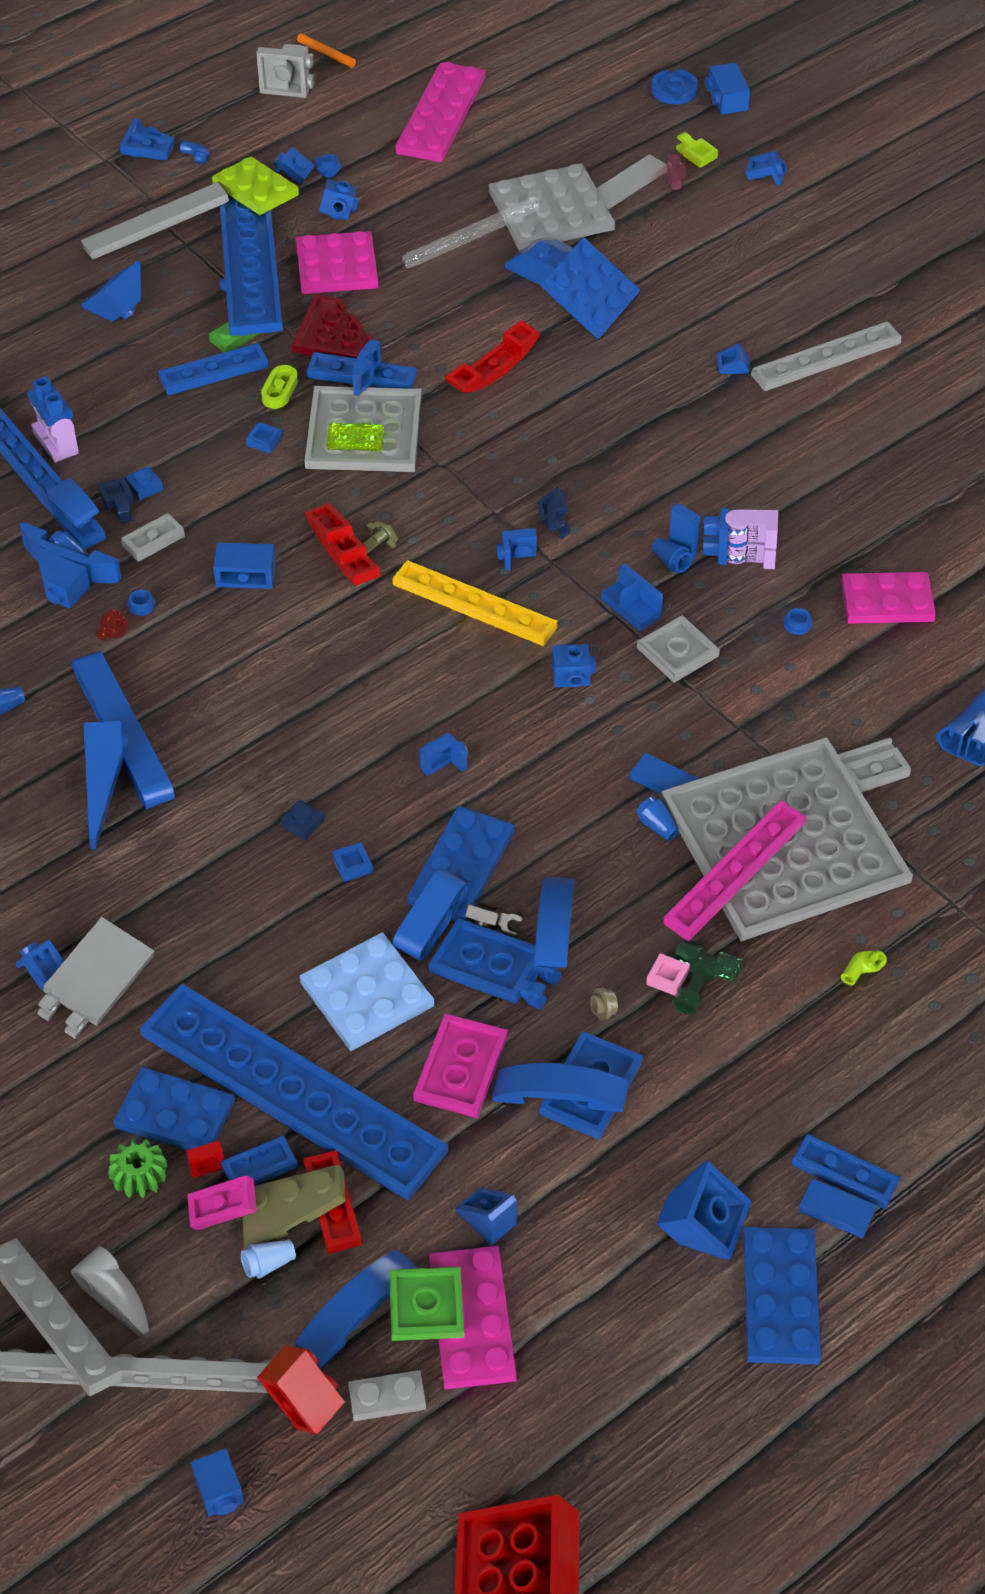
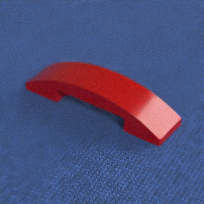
[445,320,540,393]

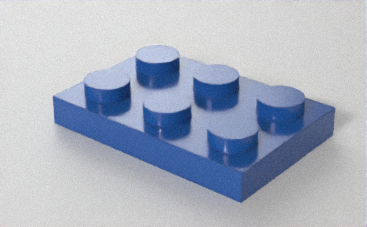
[539,1031,643,1141]
[114,1067,235,1150]

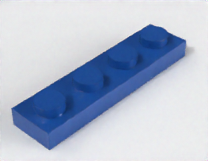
[158,343,268,396]
[307,352,417,389]

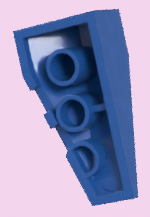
[84,721,129,849]

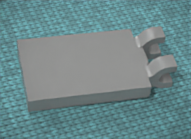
[37,917,154,1039]

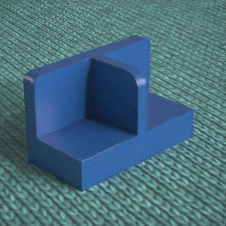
[601,563,663,631]

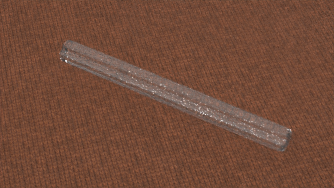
[402,197,540,269]

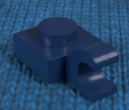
[97,477,134,524]
[537,487,570,539]

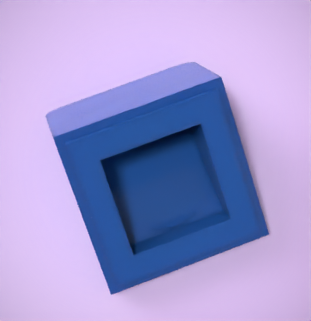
[717,343,751,374]

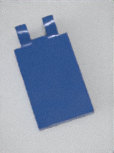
[429,918,561,1010]

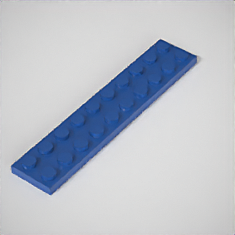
[220,194,283,336]
[140,984,449,1201]

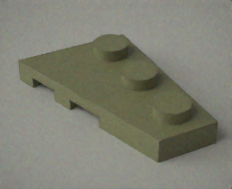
[243,1165,346,1250]

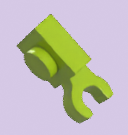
[676,132,718,168]

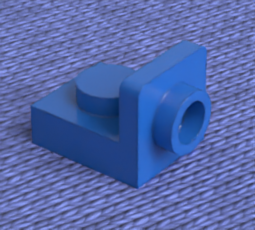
[745,151,787,185]
[496,528,537,570]
[15,940,64,991]

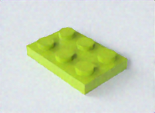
[212,156,299,215]

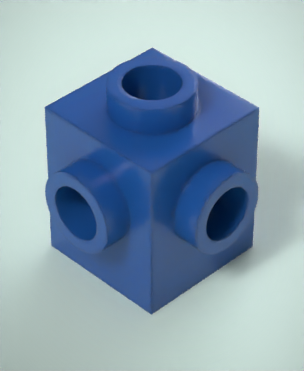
[319,179,359,220]
[552,644,596,688]

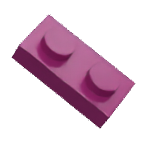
[187,1175,257,1230]

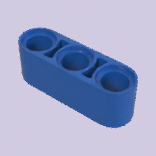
[393,868,469,961]

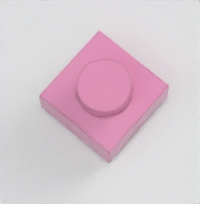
[646,953,690,996]

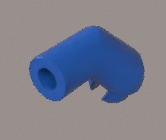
[180,141,210,165]

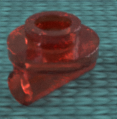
[96,610,127,640]

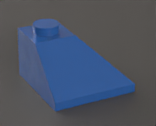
[81,261,141,322]
[657,1161,752,1260]

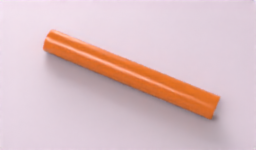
[297,33,356,68]

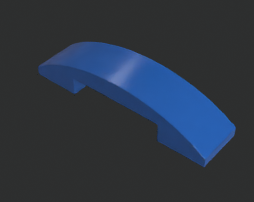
[20,522,122,583]
[534,876,575,968]
[492,1063,629,1112]
[295,1249,418,1368]

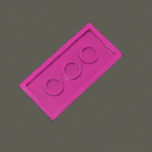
[429,1246,516,1390]

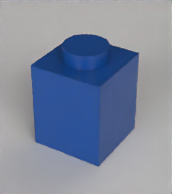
[191,1448,244,1517]

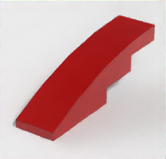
[304,503,380,586]

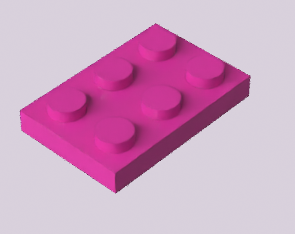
[841,572,936,624]
[413,1014,508,1119]

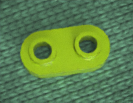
[261,365,298,409]

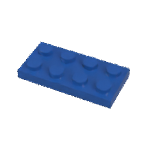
[407,806,515,921]
[743,1227,821,1365]

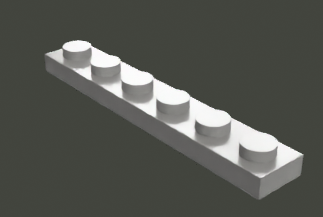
[0,1238,122,1397]

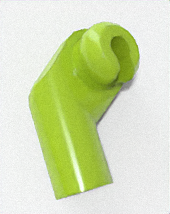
[841,950,887,985]

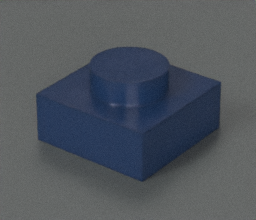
[281,799,325,840]

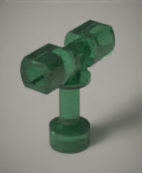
[672,938,742,1015]

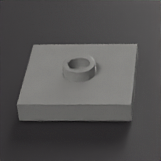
[637,615,720,683]

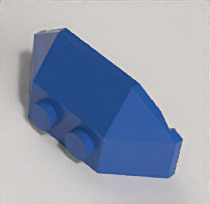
[505,239,573,285]

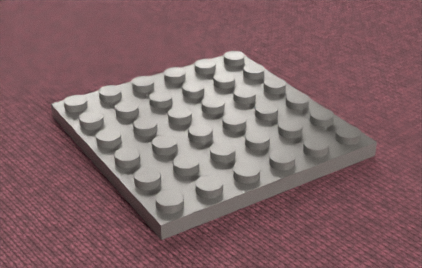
[661,737,913,941]

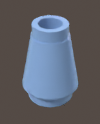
[241,1239,296,1279]

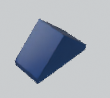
[455,1187,517,1245]

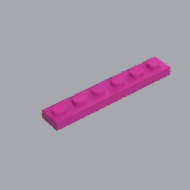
[663,800,806,941]

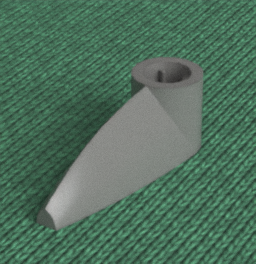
[71,1246,149,1339]

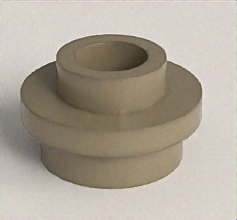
[590,987,618,1021]

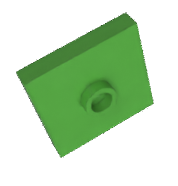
[389,1267,464,1341]

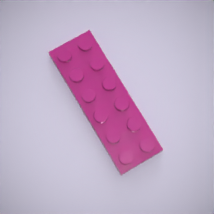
[396,62,485,162]

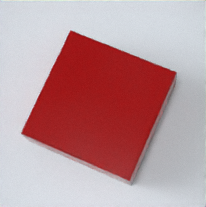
[186,1141,224,1178]

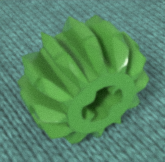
[108,1138,167,1199]

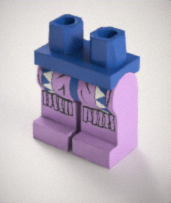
[27,376,79,463]
[703,508,778,569]

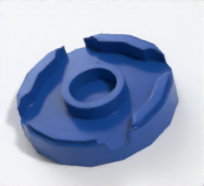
[651,69,698,105]

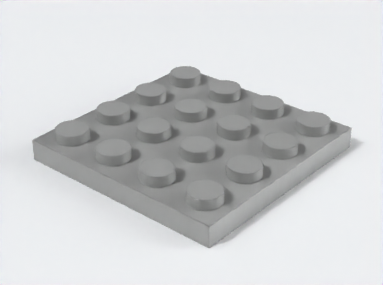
[489,163,615,251]
[305,386,422,472]

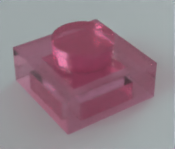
[667,154,686,190]

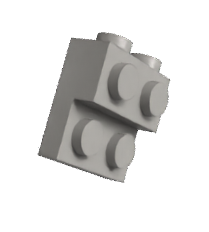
[256,44,314,98]

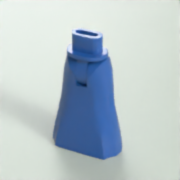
[936,689,985,767]

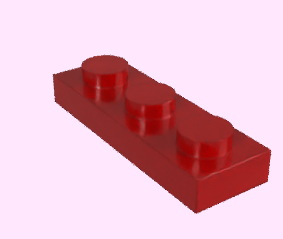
[303,1150,362,1254]

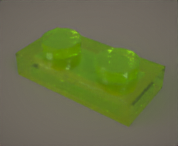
[327,423,385,452]

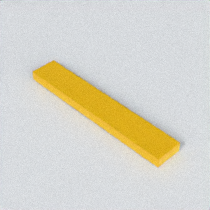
[393,560,557,647]

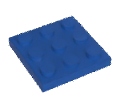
[540,237,640,339]

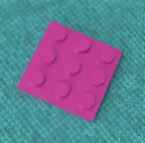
[296,231,378,294]

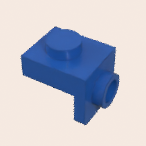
[273,147,315,185]
[419,732,468,776]

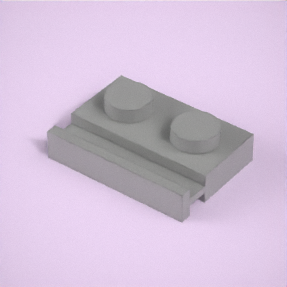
[838,738,911,792]

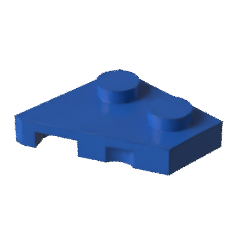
[120,118,175,160]

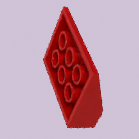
[455,1495,579,1594]

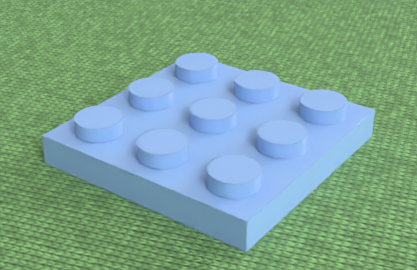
[300,932,434,1052]

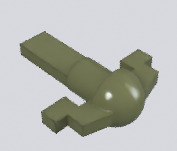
[363,521,398,554]

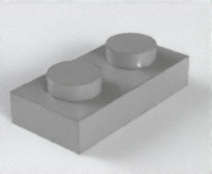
[121,513,185,562]
[348,1370,426,1421]

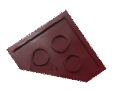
[292,294,373,358]

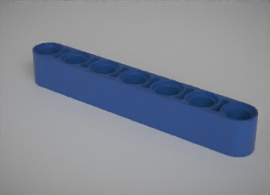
[71,650,175,810]

